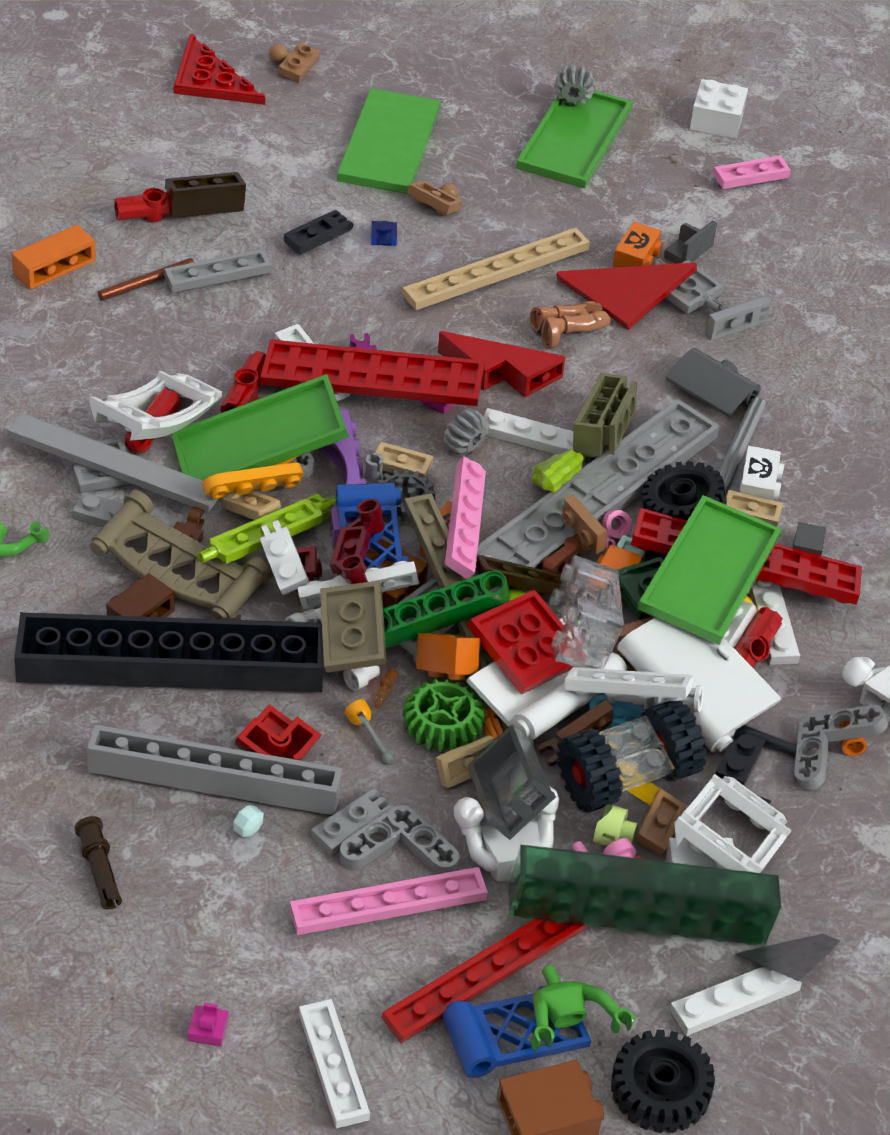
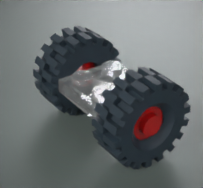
[556,700,707,813]

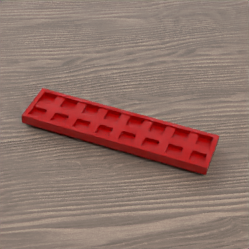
[260,339,485,407]
[631,508,862,605]

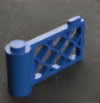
[336,483,408,569]
[442,986,592,1078]

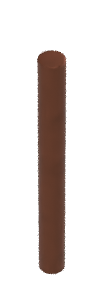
[98,258,194,301]

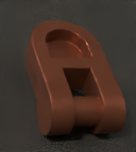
[540,537,581,575]

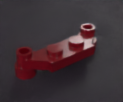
[330,499,385,584]

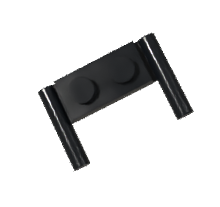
[715,725,797,804]

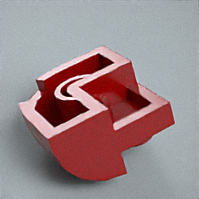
[234,704,321,760]

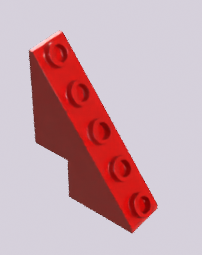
[438,331,565,397]

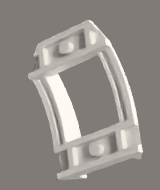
[89,371,222,441]
[674,774,792,887]

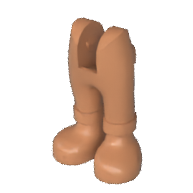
[530,301,611,349]

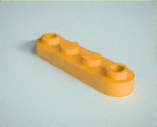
[201,462,304,499]

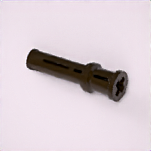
[74,816,122,909]

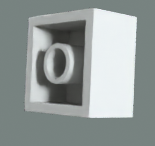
[690,79,748,139]

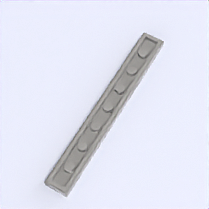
[7,413,218,512]

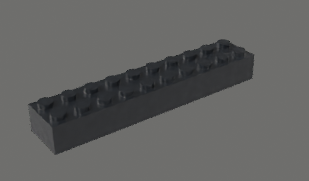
[14,612,324,692]

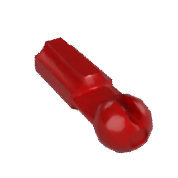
[124,388,181,454]

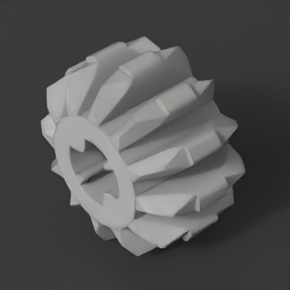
[554,64,596,106]
[444,408,489,456]

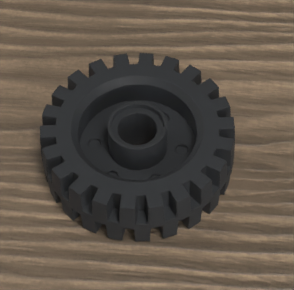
[642,461,727,520]
[611,1030,715,1133]

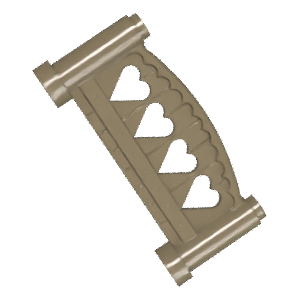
[90,490,273,619]

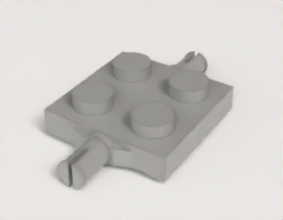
[653,259,724,314]

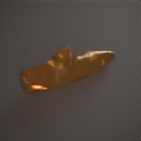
[374,669,398,709]

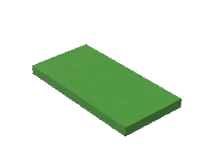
[337,88,441,194]
[516,90,633,189]
[171,374,349,481]
[637,495,782,645]

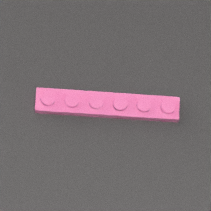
[445,456,486,579]
[290,867,488,935]

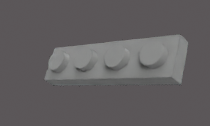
[164,249,272,293]

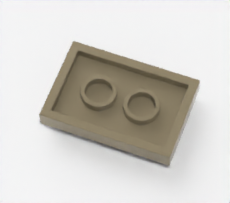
[320,580,387,673]

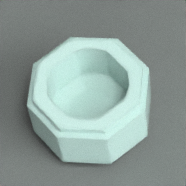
[233,805,264,837]

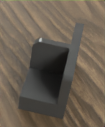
[664,220,717,264]

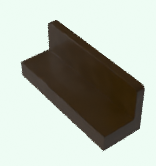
[165,172,246,218]

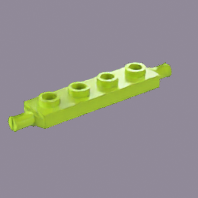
[197,497,334,564]

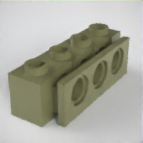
[573,373,637,457]

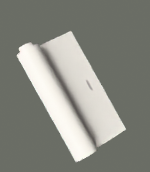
[617,617,781,753]
[466,618,627,740]

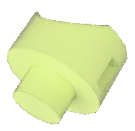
[593,805,637,847]

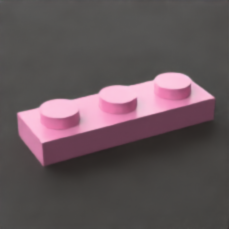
[713,156,791,189]

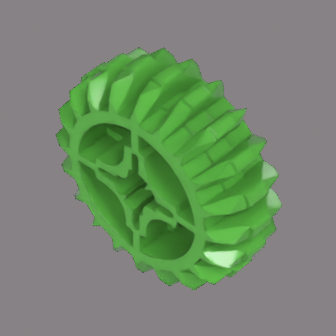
[402,678,485,753]

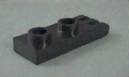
[284,210,354,255]

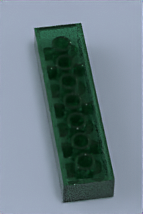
[509,844,781,946]

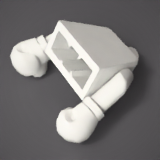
[842,657,890,722]
[454,787,559,890]

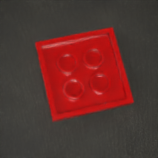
[467,589,589,695]

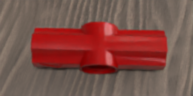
[114,188,171,222]
[221,351,266,413]
[734,607,783,668]

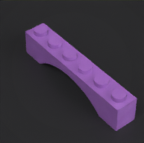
[318,409,366,550]

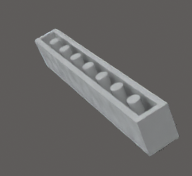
[87,724,343,815]

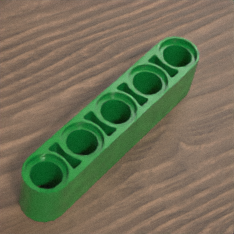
[383,570,511,648]

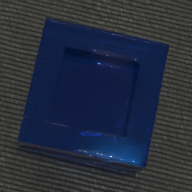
[371,221,397,246]

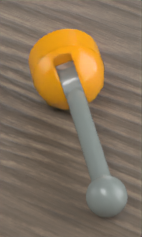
[344,699,394,764]

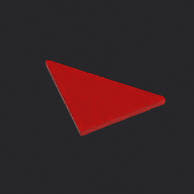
[173,34,266,105]
[556,262,697,330]

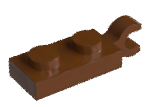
[538,699,614,766]

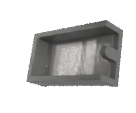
[468,724,556,840]

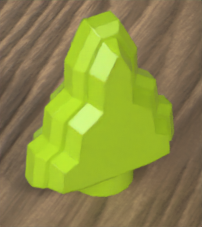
[531,449,584,493]

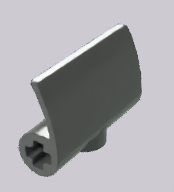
[666,348,761,417]

